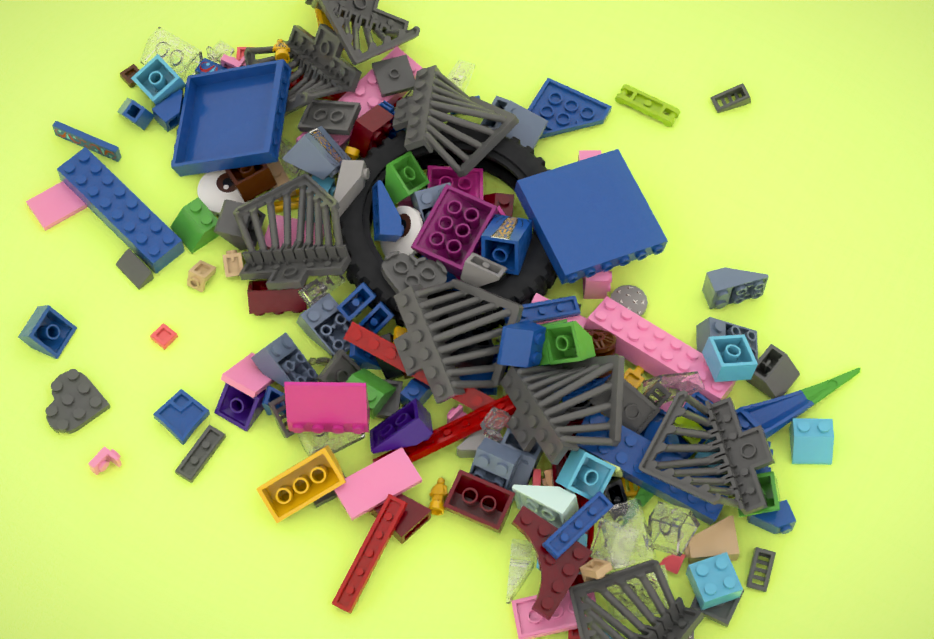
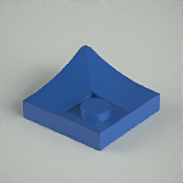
[153,389,210,445]

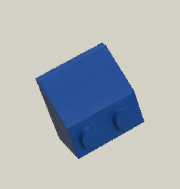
[18,305,77,359]
[497,320,546,368]

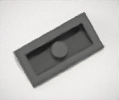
[115,249,154,290]

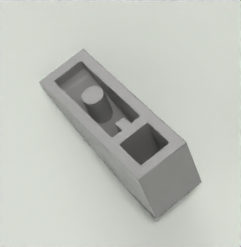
[334,160,370,218]

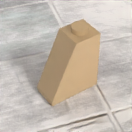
[683,515,740,564]

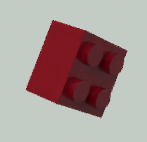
[348,104,394,158]

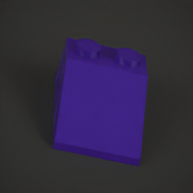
[369,398,433,454]

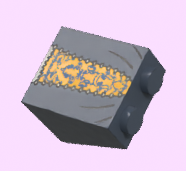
[282,126,351,180]

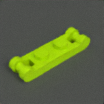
[615,84,680,127]

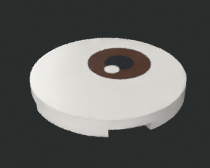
[197,170,251,216]
[380,206,423,256]

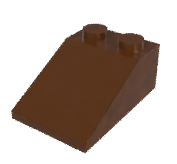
[225,164,277,202]

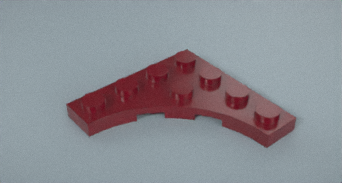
[511,506,592,620]

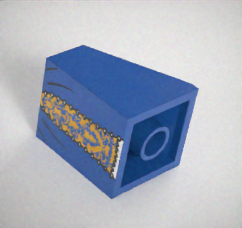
[481,214,532,275]

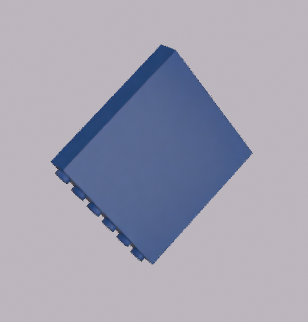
[171,59,292,177]
[514,149,668,284]

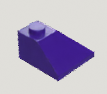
[214,383,266,432]

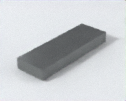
[175,425,226,483]

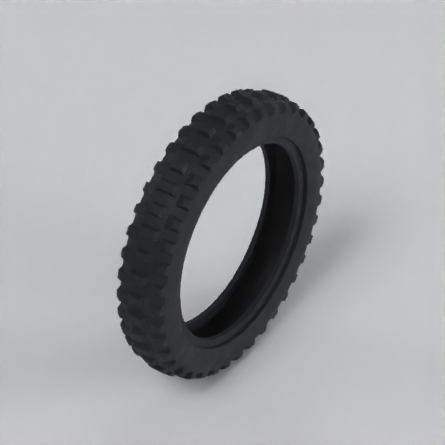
[333,122,557,333]

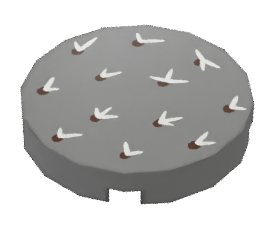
[610,285,648,316]

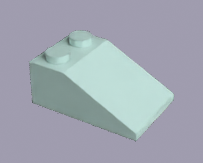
[512,485,579,528]

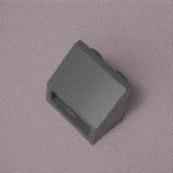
[214,199,266,251]
[746,344,800,399]

